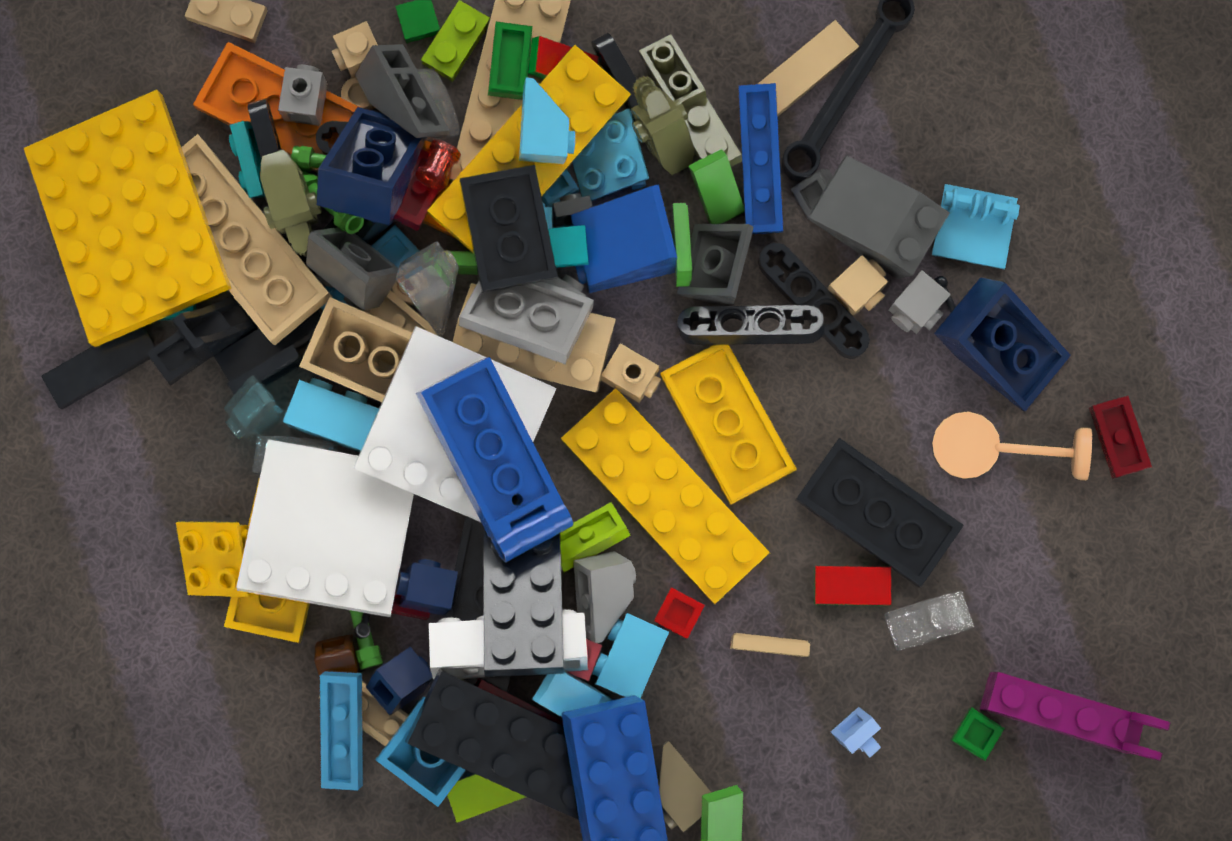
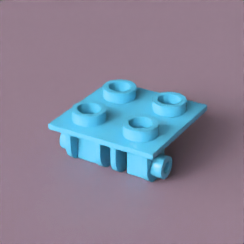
[573,109,649,201]
[932,184,1020,270]

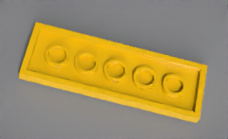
[427,45,631,253]
[561,388,770,605]

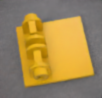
[176,522,251,597]

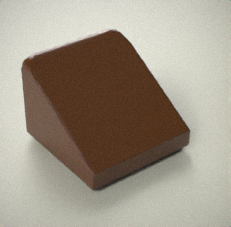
[314,634,358,679]

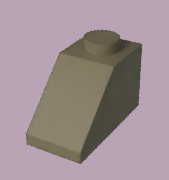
[659,741,711,832]

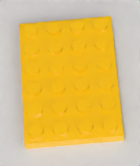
[24,90,232,347]

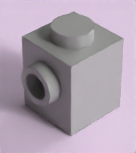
[278,64,328,126]
[888,270,951,334]

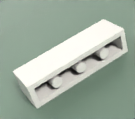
[429,610,588,680]

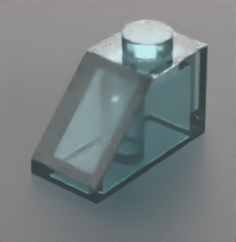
[224,375,286,443]

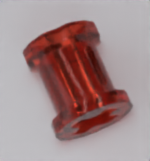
[415,140,461,191]

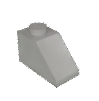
[574,551,636,643]

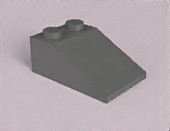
[807,156,950,279]

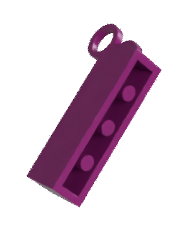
[980,672,1171,761]

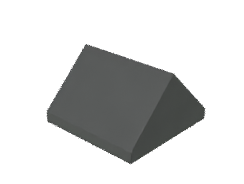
[677,224,754,306]

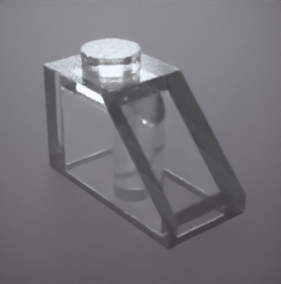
[395,241,459,336]

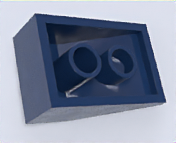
[316,107,426,225]
[934,277,1071,411]

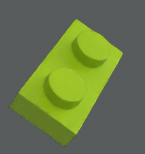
[421,0,490,82]
[560,502,631,572]

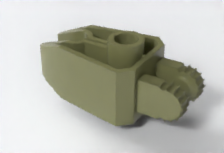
[631,76,695,175]
[260,149,322,257]

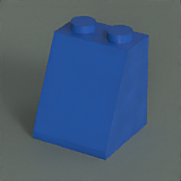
[571,184,677,293]

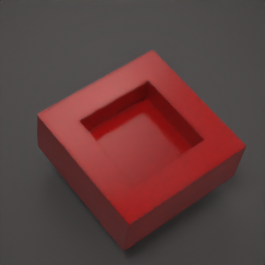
[653,587,705,639]

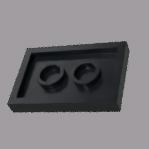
[459,165,558,293]

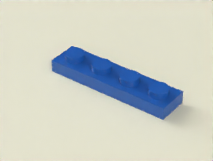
[739,83,783,234]

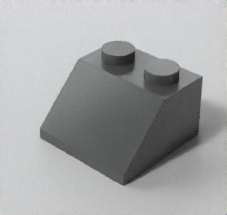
[306,227,402,311]

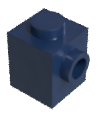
[396,559,458,616]
[366,647,433,716]

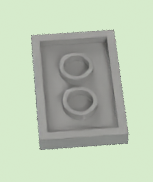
[459,281,594,364]

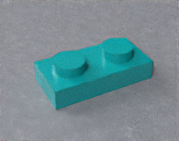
[229,121,266,198]

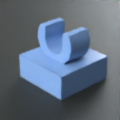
[831,707,881,758]

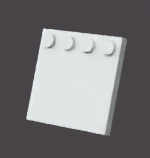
[353,326,556,522]
[236,439,414,617]

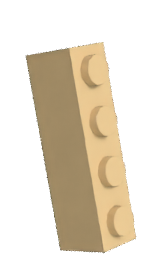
[453,283,616,392]
[299,297,413,402]

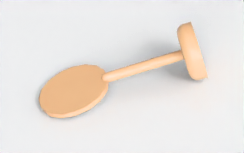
[932,412,1092,480]

